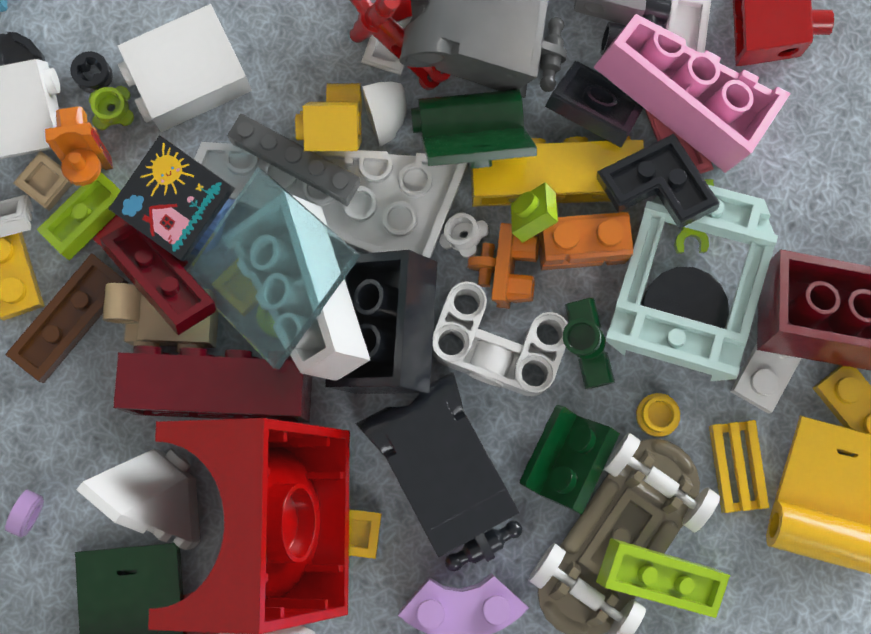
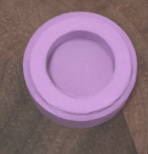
[5,490,44,538]

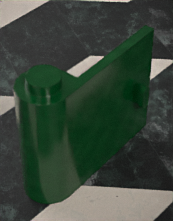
[411,89,537,168]
[75,543,186,634]

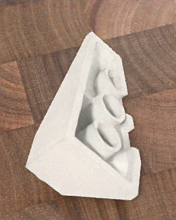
[76,449,200,550]

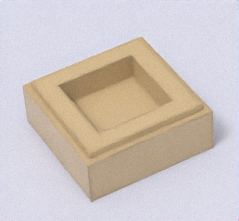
[13,151,72,211]

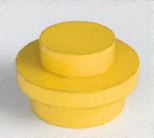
[636,393,680,437]

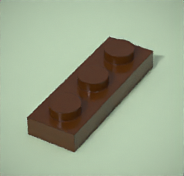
[5,253,129,383]

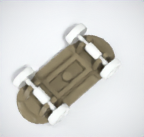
[528,433,720,634]

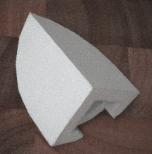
[362,81,407,147]

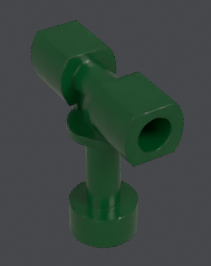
[563,298,615,389]

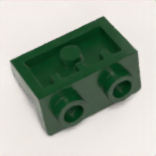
[520,405,620,515]

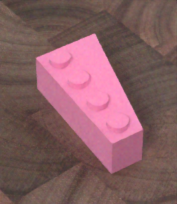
[593,14,791,173]

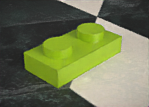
[36,172,121,261]

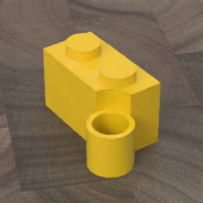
[295,83,362,151]

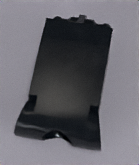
[355,372,522,572]

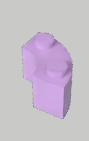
[398,573,529,634]

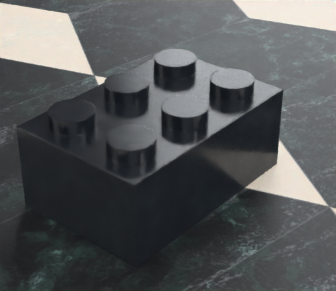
[325,250,438,394]

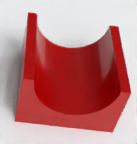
[148,418,350,634]

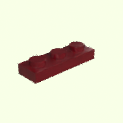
[100,223,216,335]

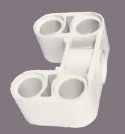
[432,281,568,397]

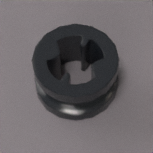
[70,51,113,93]

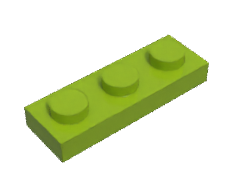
[596,538,730,618]

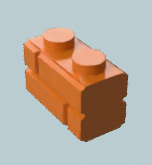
[537,212,633,271]

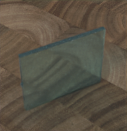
[187,168,361,369]

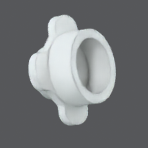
[439,212,489,259]

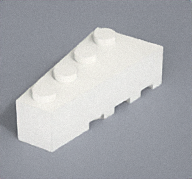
[224,193,370,381]

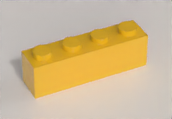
[470,136,644,207]

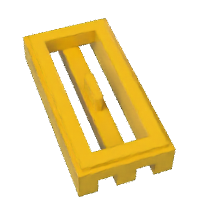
[709,420,769,513]

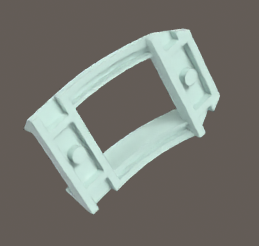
[606,185,778,381]

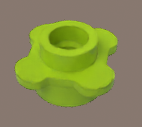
[88,86,134,131]

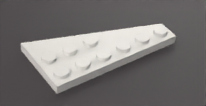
[194,142,469,259]

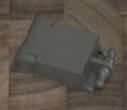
[400,0,567,98]

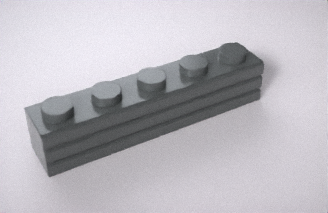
[227,113,360,206]

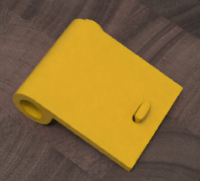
[766,415,871,574]

